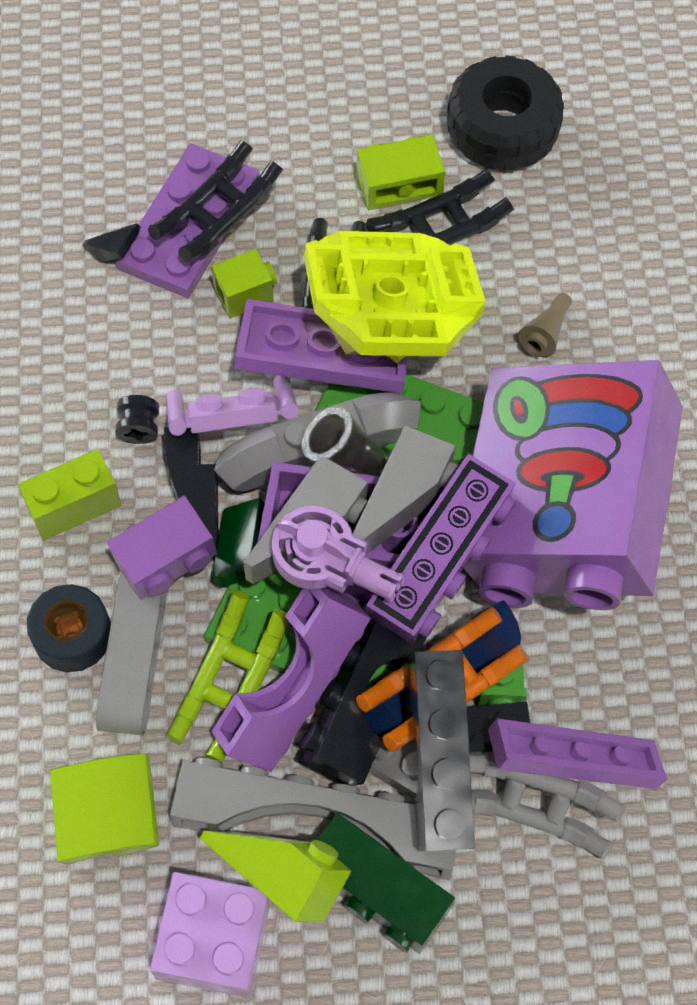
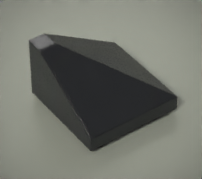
[82,223,141,262]

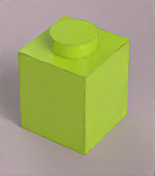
[211,249,277,319]

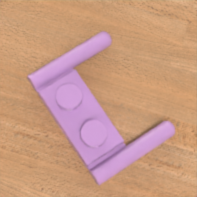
[166,375,298,436]

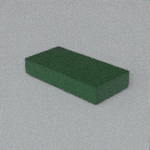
[212,498,265,587]

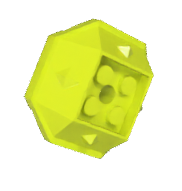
[304,231,486,363]

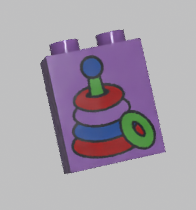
[463,360,683,610]

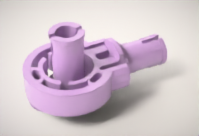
[272,505,405,603]

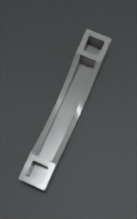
[170,758,456,880]

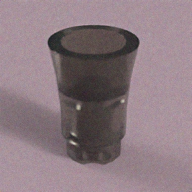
[301,407,389,477]

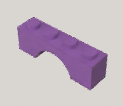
[211,586,371,772]

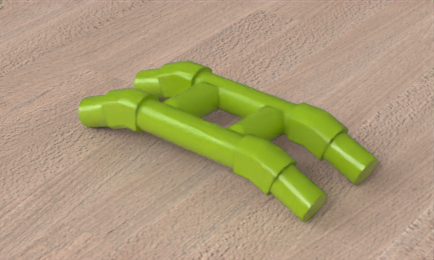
[165,590,289,763]

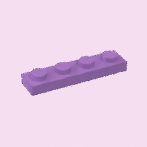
[488,718,667,789]

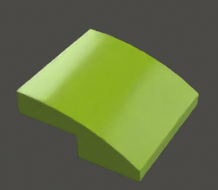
[50,753,160,865]

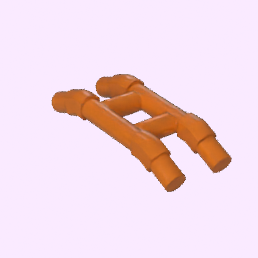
[356,606,529,752]

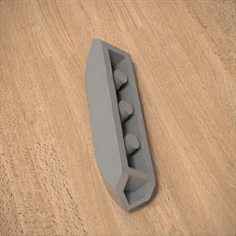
[214,393,421,491]

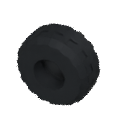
[447,55,564,171]

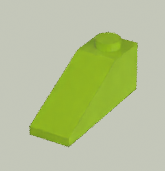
[200,830,352,922]

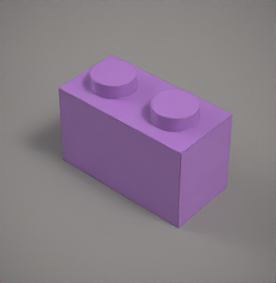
[107,495,217,600]

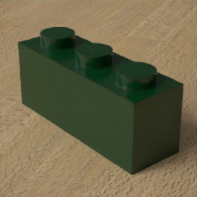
[318,813,456,954]

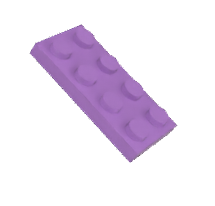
[116,143,260,299]
[234,299,407,394]

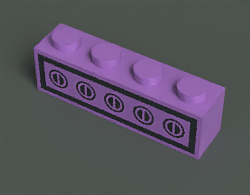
[366,453,516,645]

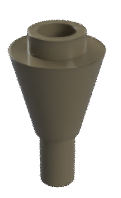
[519,293,572,357]

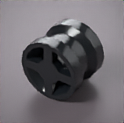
[115,395,160,444]

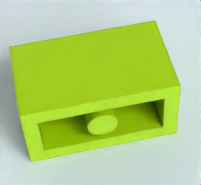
[356,134,446,211]
[18,449,122,541]

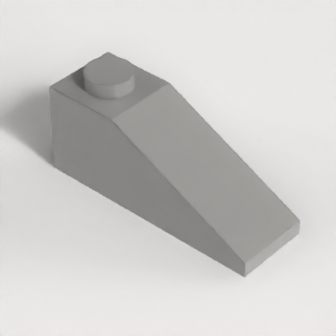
[352,426,459,555]
[244,455,368,584]

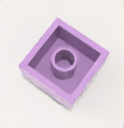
[150,872,271,998]

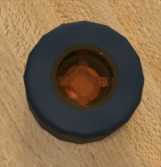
[27,584,111,673]

